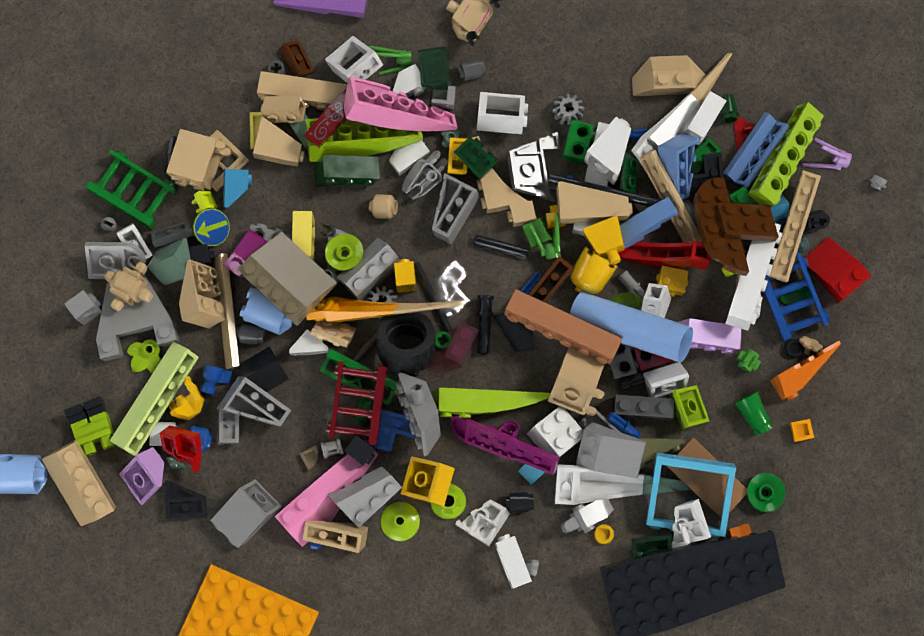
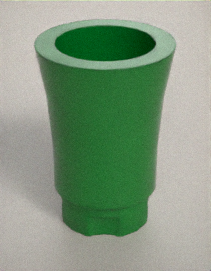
[734,391,773,436]

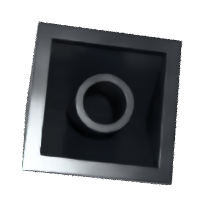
[237,346,289,392]

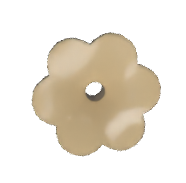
[799,336,823,355]

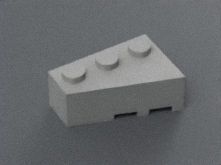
[432,173,480,245]
[216,376,291,426]
[328,466,402,528]

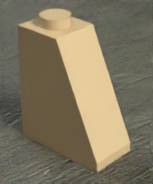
[253,117,305,167]

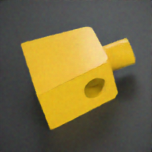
[583,215,624,265]

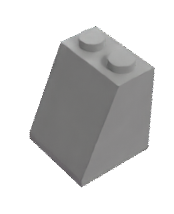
[211,479,282,548]

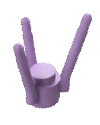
[802,138,852,170]

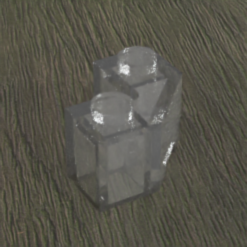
[435,260,470,318]

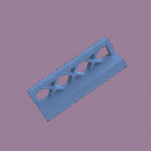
[723,112,789,188]

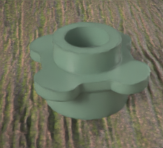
[441,129,460,148]
[166,455,186,470]

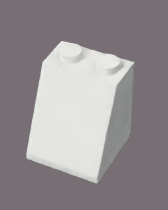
[584,117,631,185]

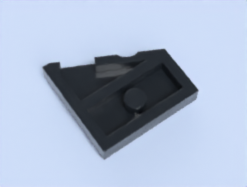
[165,480,207,519]

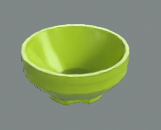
[431,484,466,519]

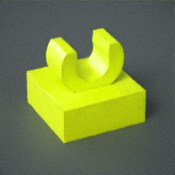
[192,191,218,213]

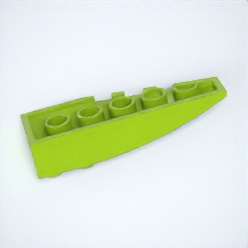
[305,118,423,162]
[431,388,551,418]

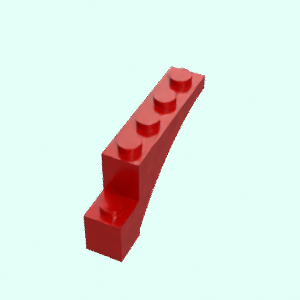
[618,241,711,270]

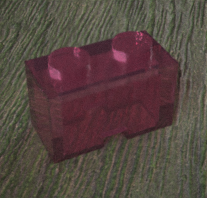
[444,322,479,367]

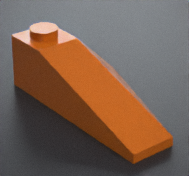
[770,341,841,401]

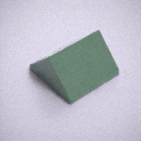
[147,238,191,286]

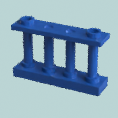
[764,253,830,342]

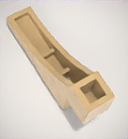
[472,136,536,227]

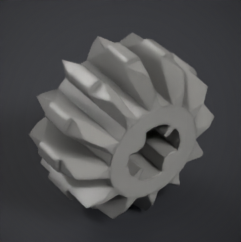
[552,94,584,126]
[366,286,398,319]

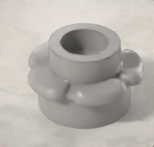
[869,174,887,190]

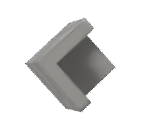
[431,86,456,110]

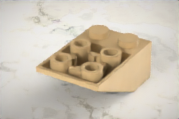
[179,259,226,328]

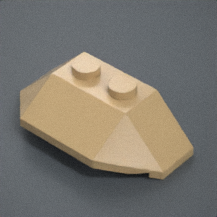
[632,55,706,96]

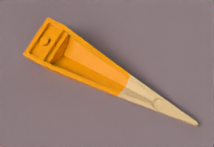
[306,297,462,323]

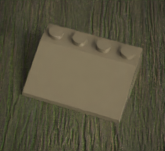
[237,232,337,326]

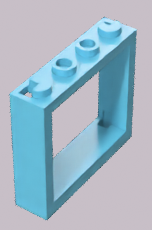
[646,452,736,539]

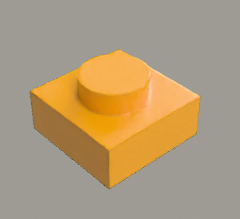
[789,419,814,442]

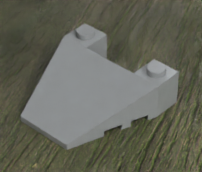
[96,275,180,362]

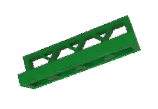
[319,349,397,406]

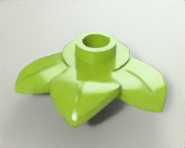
[127,339,161,374]

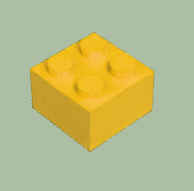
[400,456,455,506]

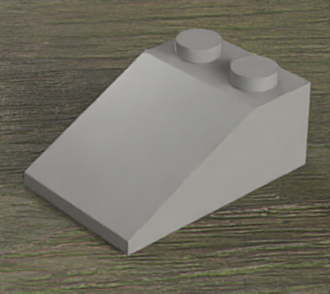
[576,422,647,478]

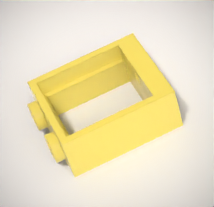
[292,211,315,261]

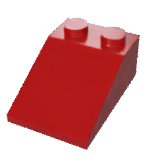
[805,237,872,303]

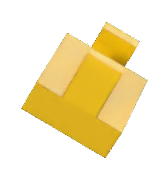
[546,205,566,229]

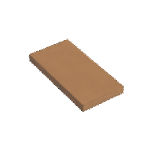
[666,437,747,518]

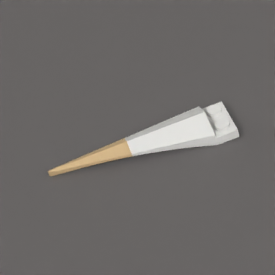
[631,53,732,171]

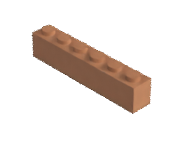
[505,289,622,365]

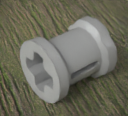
[320,437,344,459]

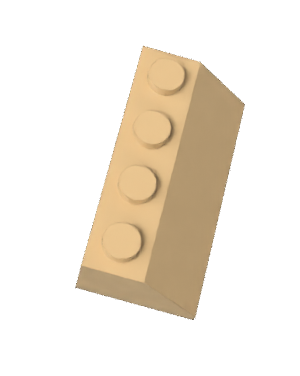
[41,439,116,526]

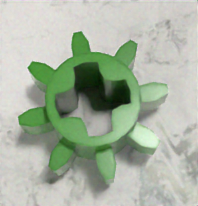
[736,349,761,372]

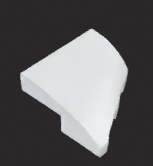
[389,140,430,176]
[455,499,510,546]
[671,499,711,548]

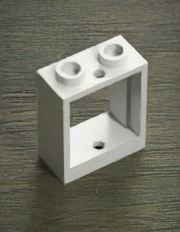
[325,36,383,83]
[685,91,727,148]
[477,92,528,134]
[495,534,532,589]

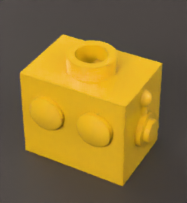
[656,266,689,297]

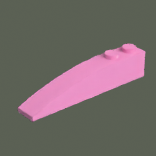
[344,76,458,131]
[275,440,378,547]

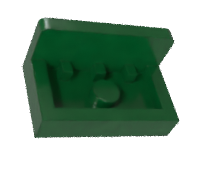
[614,153,638,193]

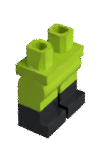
[64,396,114,456]

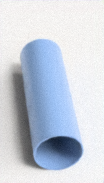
[570,292,693,362]

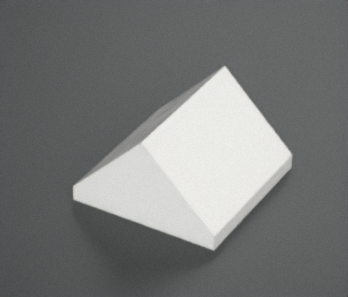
[643,362,689,397]

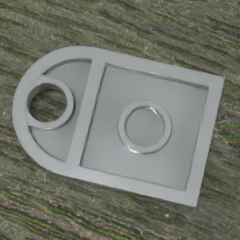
[85,242,146,279]

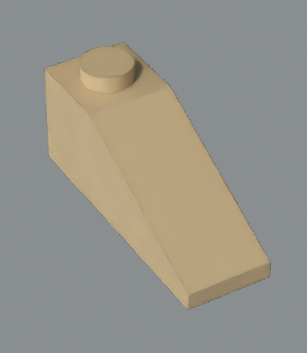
[303,520,368,553]

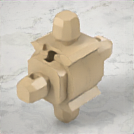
[104,262,153,312]

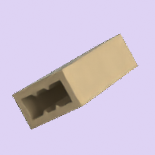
[556,182,632,224]

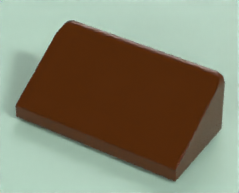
[279,40,314,78]

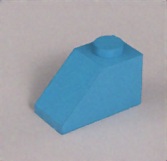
[223,169,252,208]

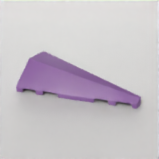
[273,0,368,18]

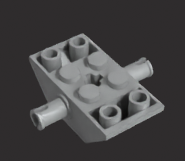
[396,373,441,456]

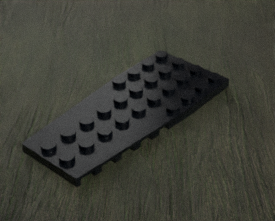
[599,530,786,636]

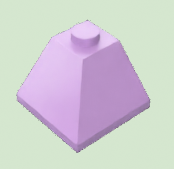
[119,447,164,505]

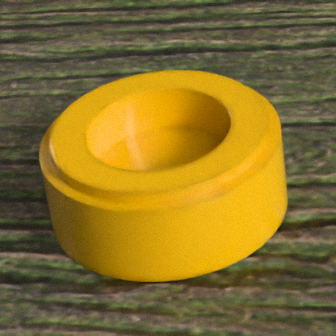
[594,524,614,544]

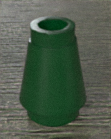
[721,94,739,123]

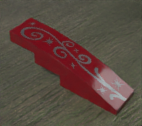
[304,88,347,149]

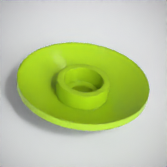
[325,234,363,271]
[381,502,420,541]

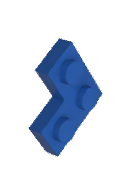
[372,410,415,452]

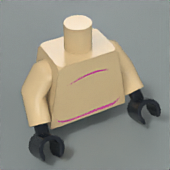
[446,0,503,46]

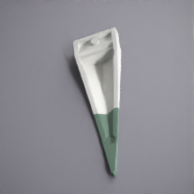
[555,465,691,505]

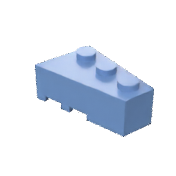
[658,133,700,201]

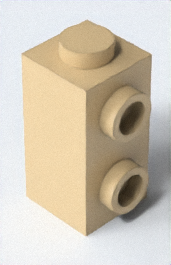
[261,95,306,124]

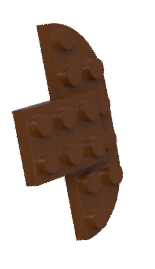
[693,178,779,276]

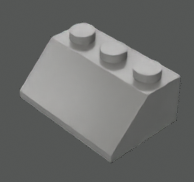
[337,238,399,301]

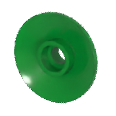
[747,473,786,512]

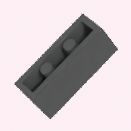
[613,395,674,420]

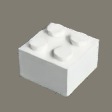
[527,406,584,458]

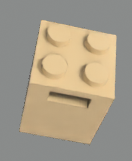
[166,129,231,191]
[548,346,604,416]

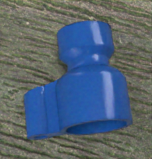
[200,364,232,395]

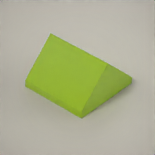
[668,385,710,431]

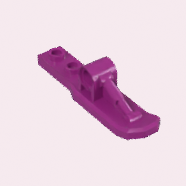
[450,414,559,475]

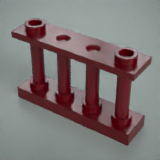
[327,360,387,445]

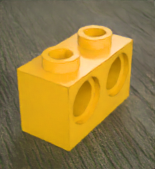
[394,259,416,293]

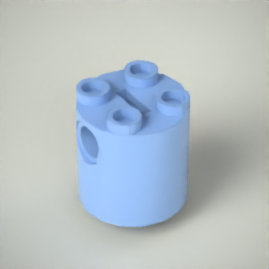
[240,287,293,335]
[0,454,48,494]

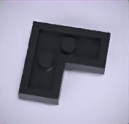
[689,152,724,195]

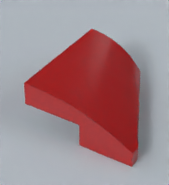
[159,425,201,473]

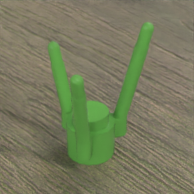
[369,46,412,76]
[529,213,561,261]

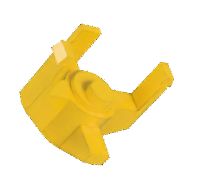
[168,376,204,420]

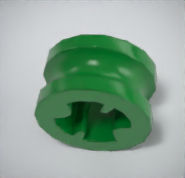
[435,332,452,350]

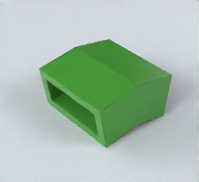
[522,218,552,249]

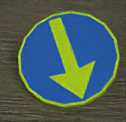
[193,208,230,246]

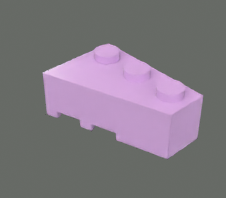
[678,318,741,354]

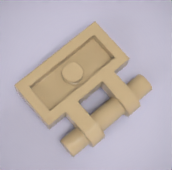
[310,319,357,348]

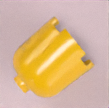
[570,247,618,294]

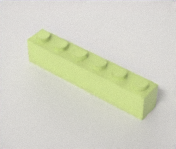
[110,342,199,456]

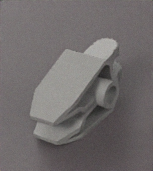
[402,150,448,200]
[561,499,614,534]

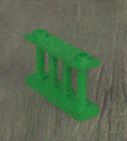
[86,150,177,230]

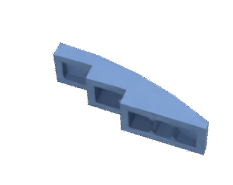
[620,197,678,249]

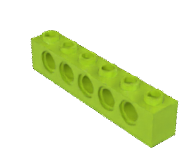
[748,102,824,206]

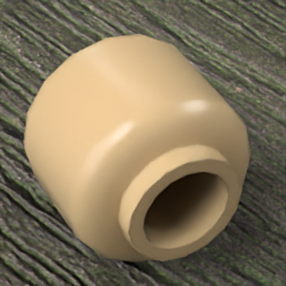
[369,194,398,219]

